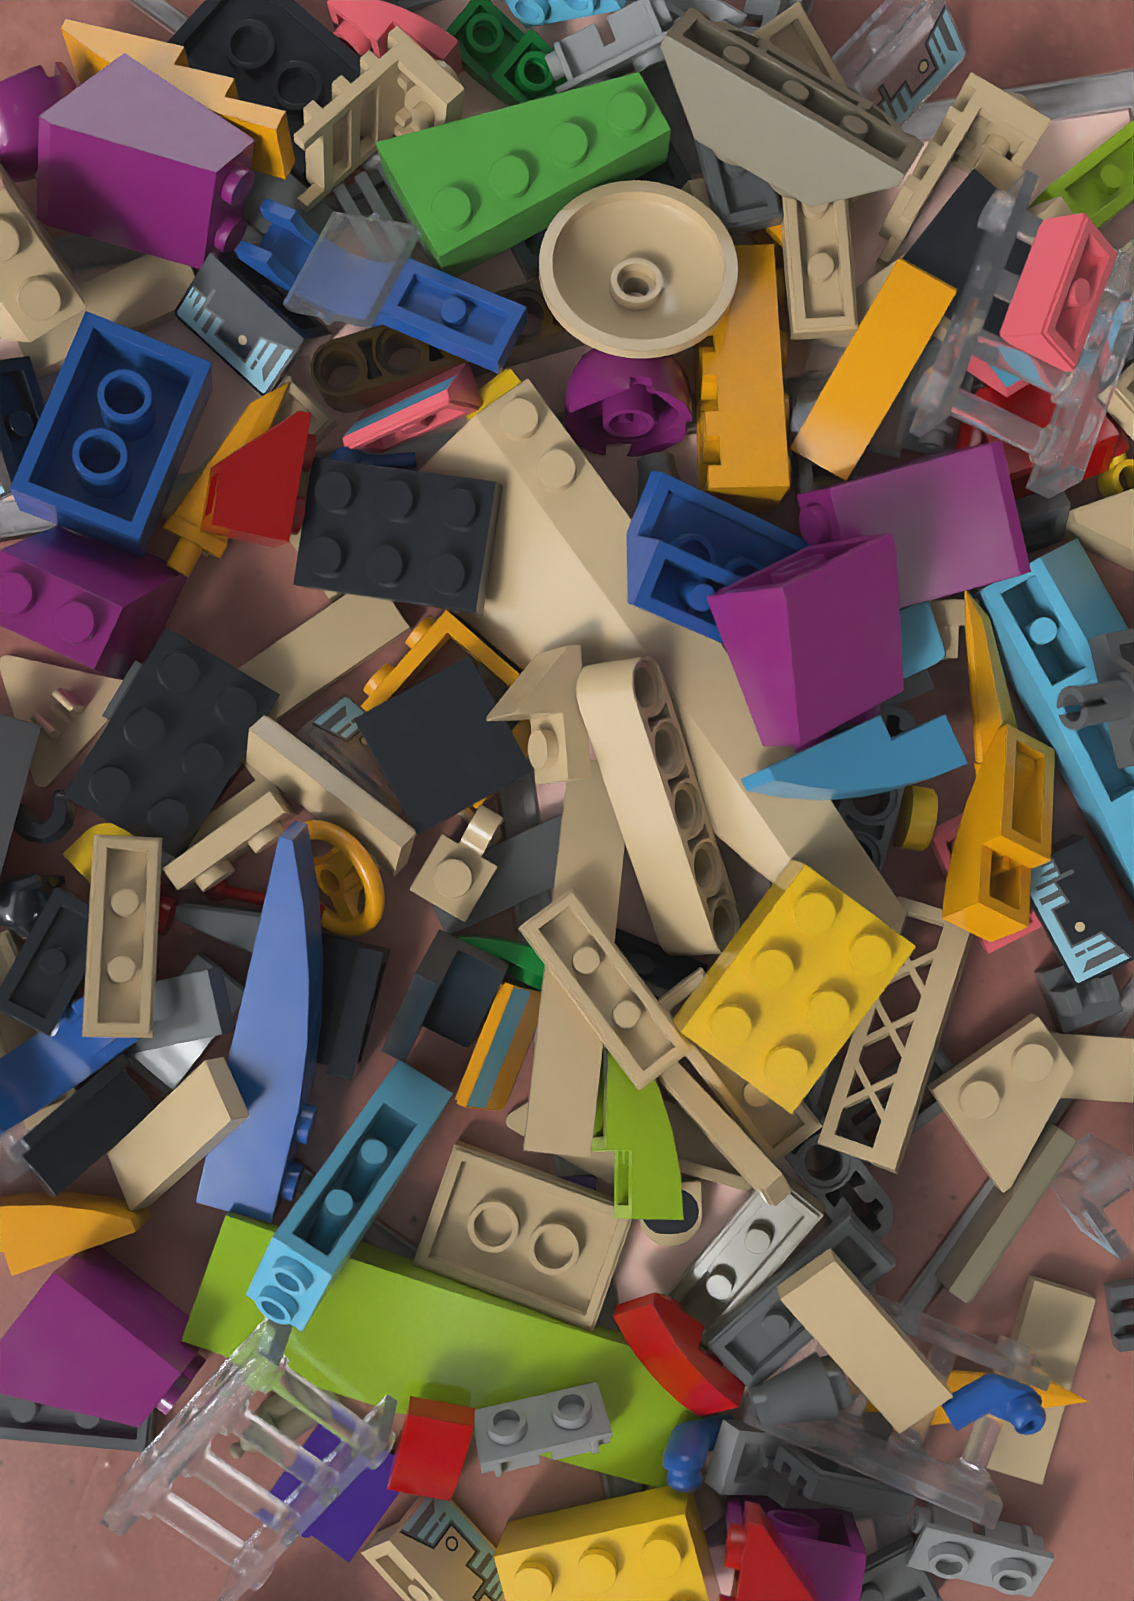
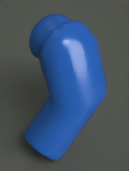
[942,1373,1046,1435]
[663,1413,734,1492]

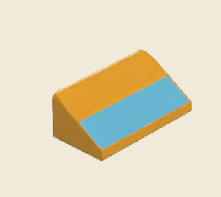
[455,977,541,1111]

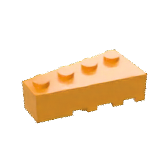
[694,244,791,514]

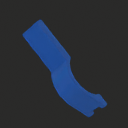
[236,197,528,374]
[0,997,141,1136]

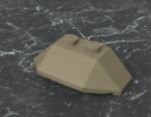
[660,7,924,207]

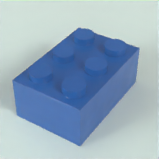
[10,311,213,558]

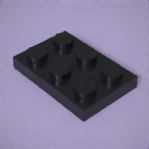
[167,0,360,183]
[293,457,503,615]
[63,626,280,858]

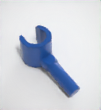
[330,447,416,469]

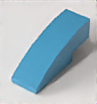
[741,715,968,800]

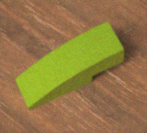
[591,1044,684,1220]

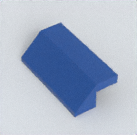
[626,471,809,645]

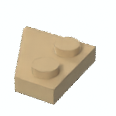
[927,1013,1075,1193]

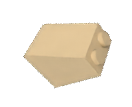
[0,163,87,343]

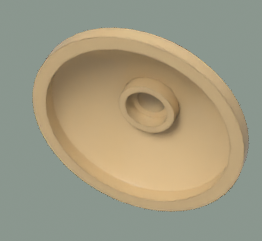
[539,180,738,359]

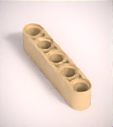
[576,656,741,956]

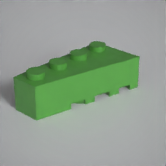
[375,72,671,278]

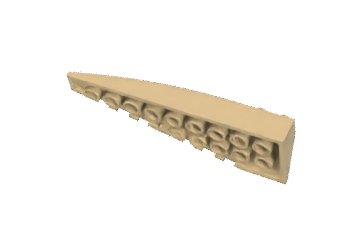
[419,379,908,927]

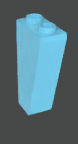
[246,1059,453,1331]

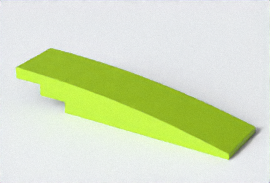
[181,1212,702,1488]

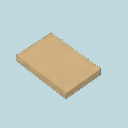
[412,1140,632,1332]

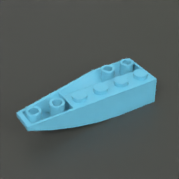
[972,538,1134,903]

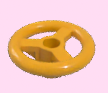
[303,820,385,936]

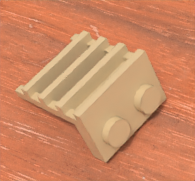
[294,26,465,213]
[876,72,1052,267]
[162,751,299,892]

